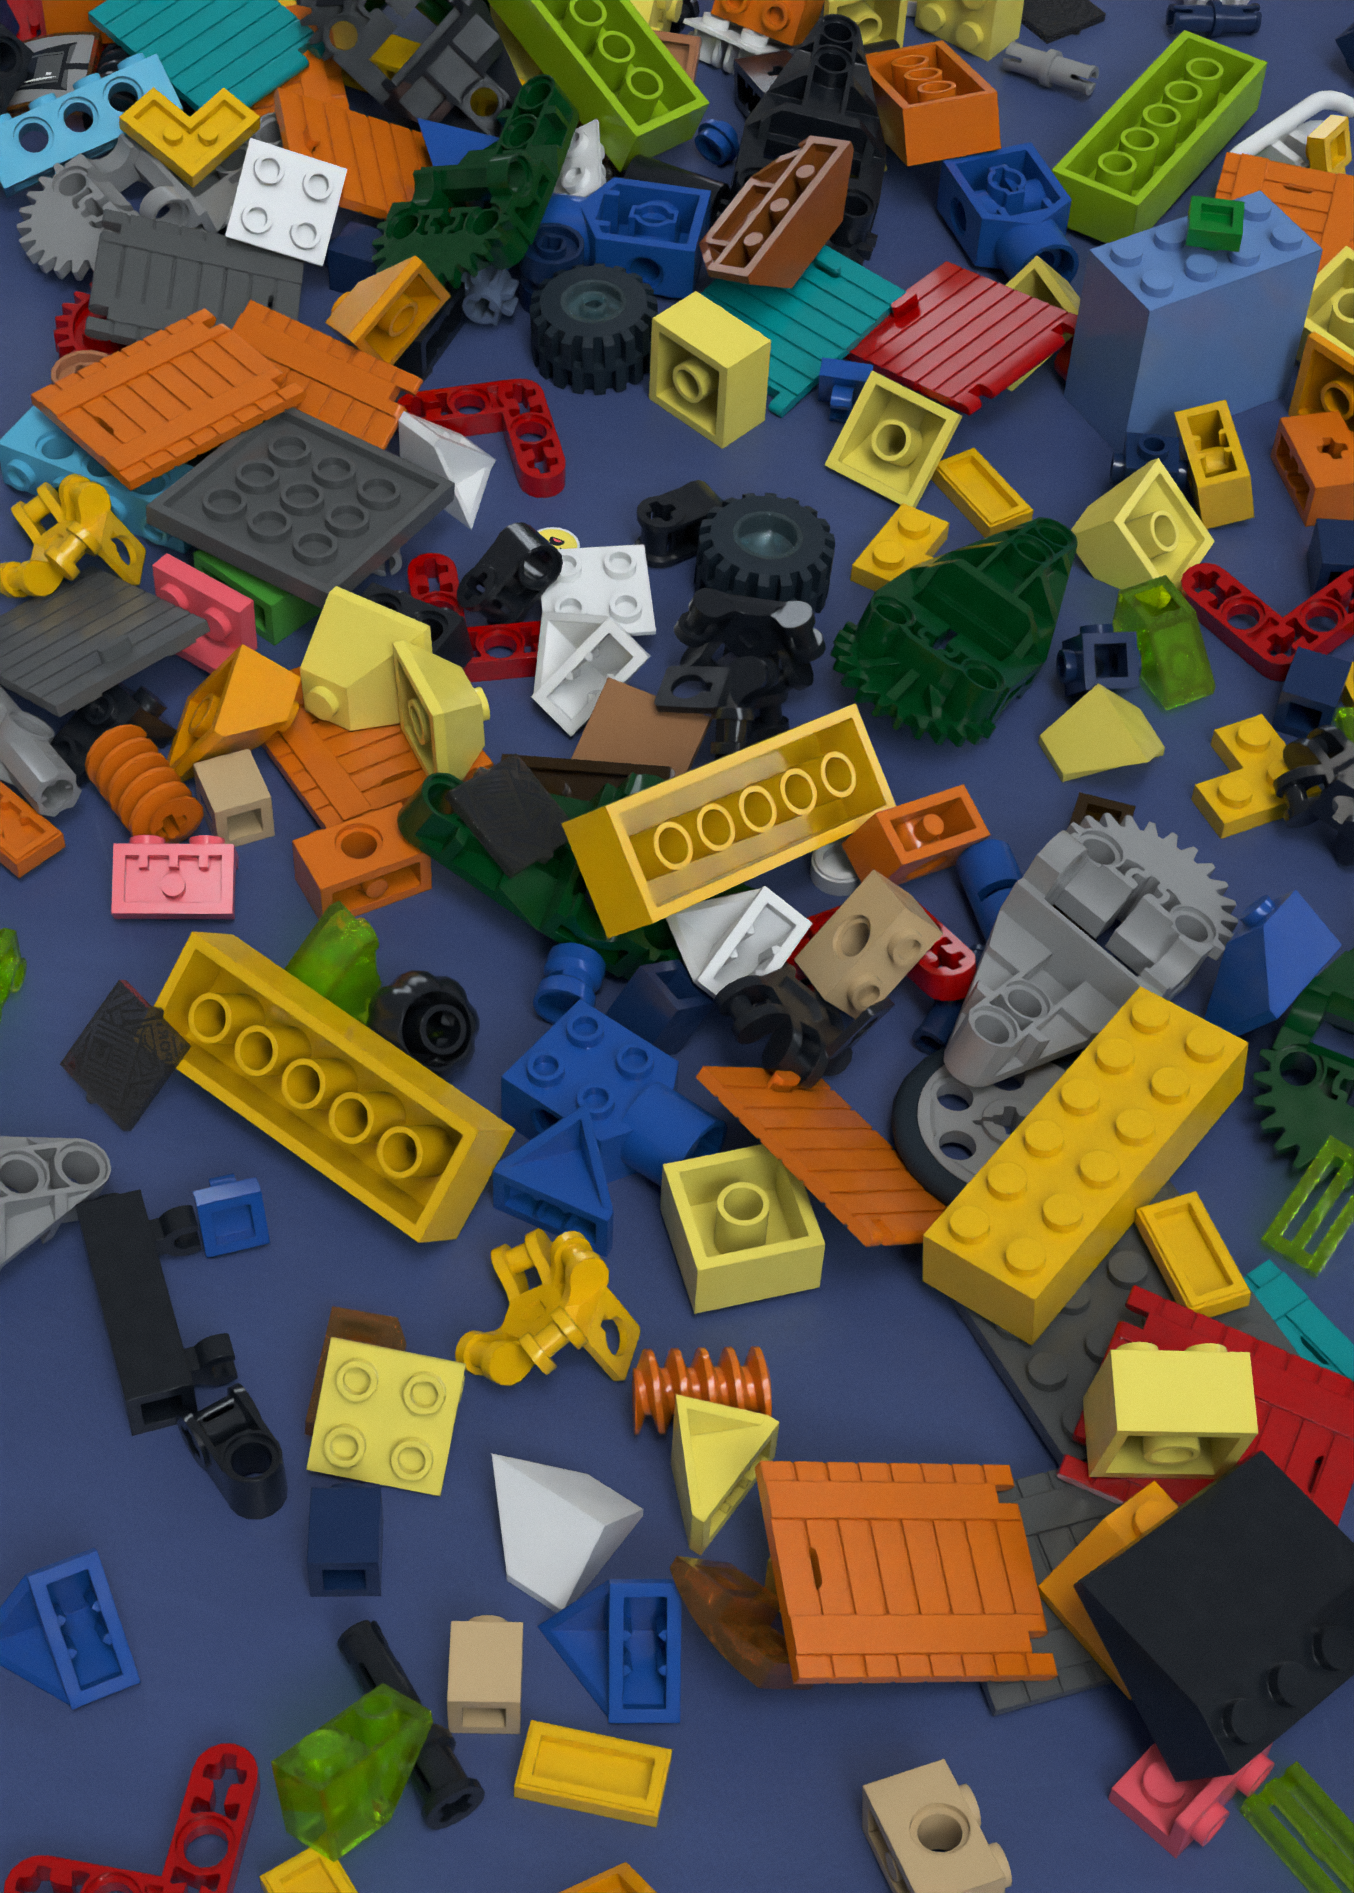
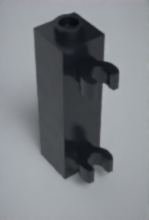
[76,1189,238,1436]

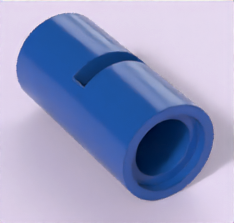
[955,839,1023,943]

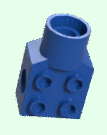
[936,142,1079,284]
[541,177,711,299]
[501,999,727,1187]

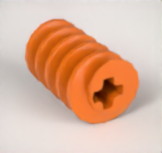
[85,724,204,844]
[632,1346,772,1435]

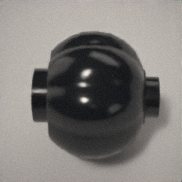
[365,970,480,1081]

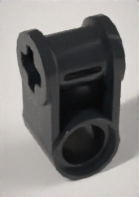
[635,480,723,569]
[457,522,563,625]
[176,1383,288,1519]

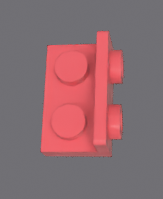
[152,553,258,674]
[111,835,239,919]
[1108,1743,1275,1858]

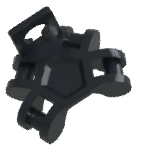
[674,588,826,697]
[654,656,790,760]
[1273,725,1354,866]
[714,961,895,1089]

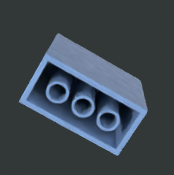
[1064,190,1323,453]

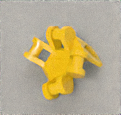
[0,474,146,598]
[455,1228,641,1386]

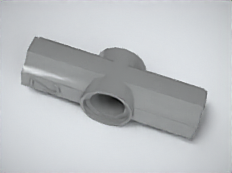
[0,685,82,817]

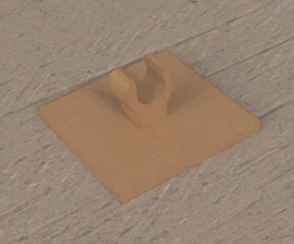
[571,677,712,776]

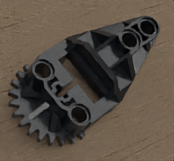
[296,0,522,137]
[719,14,887,266]

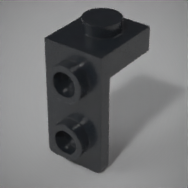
[50,683,178,787]

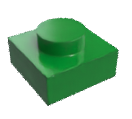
[1185,195,1245,252]

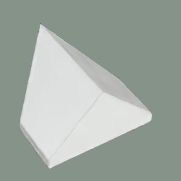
[398,411,496,530]
[531,611,651,737]
[666,886,813,1006]
[491,1453,643,1613]

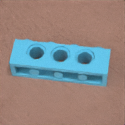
[0,53,183,198]
[0,405,194,554]

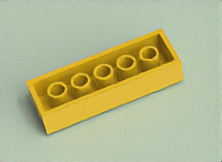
[561,703,896,938]
[137,931,516,1243]
[922,986,1249,1345]

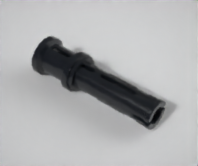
[337,1620,485,1829]

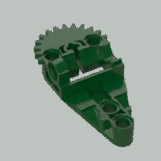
[371,74,579,289]
[830,517,1078,747]
[397,772,755,980]
[1252,948,1354,1193]

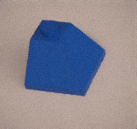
[1204,889,1342,1037]

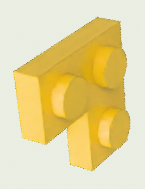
[119,87,260,188]
[850,503,950,591]
[1191,714,1322,839]

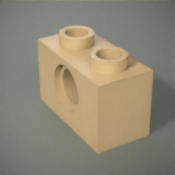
[794,869,943,1019]
[862,1759,1012,1893]

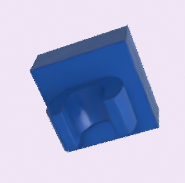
[818,357,873,423]
[192,1173,270,1258]

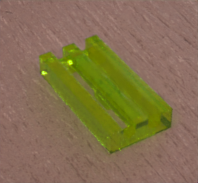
[1261,1135,1354,1278]
[1239,1761,1354,1893]

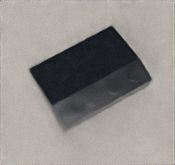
[1073,1450,1354,1782]

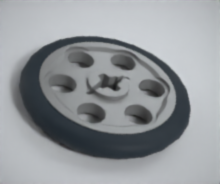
[891,1046,1074,1207]

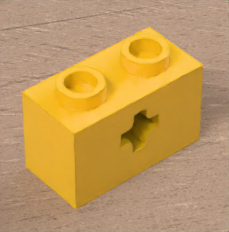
[1174,399,1255,529]

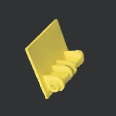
[306,1337,466,1496]

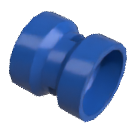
[533,942,606,1025]

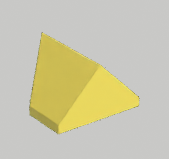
[1038,683,1165,782]
[671,1394,779,1556]

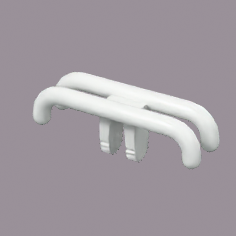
[1216,90,1354,191]

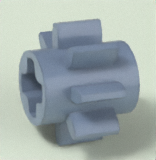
[461,265,519,326]

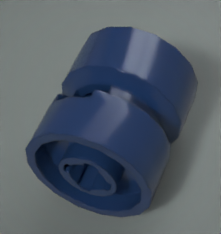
[519,223,584,314]

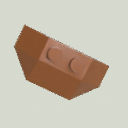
[699,135,854,289]

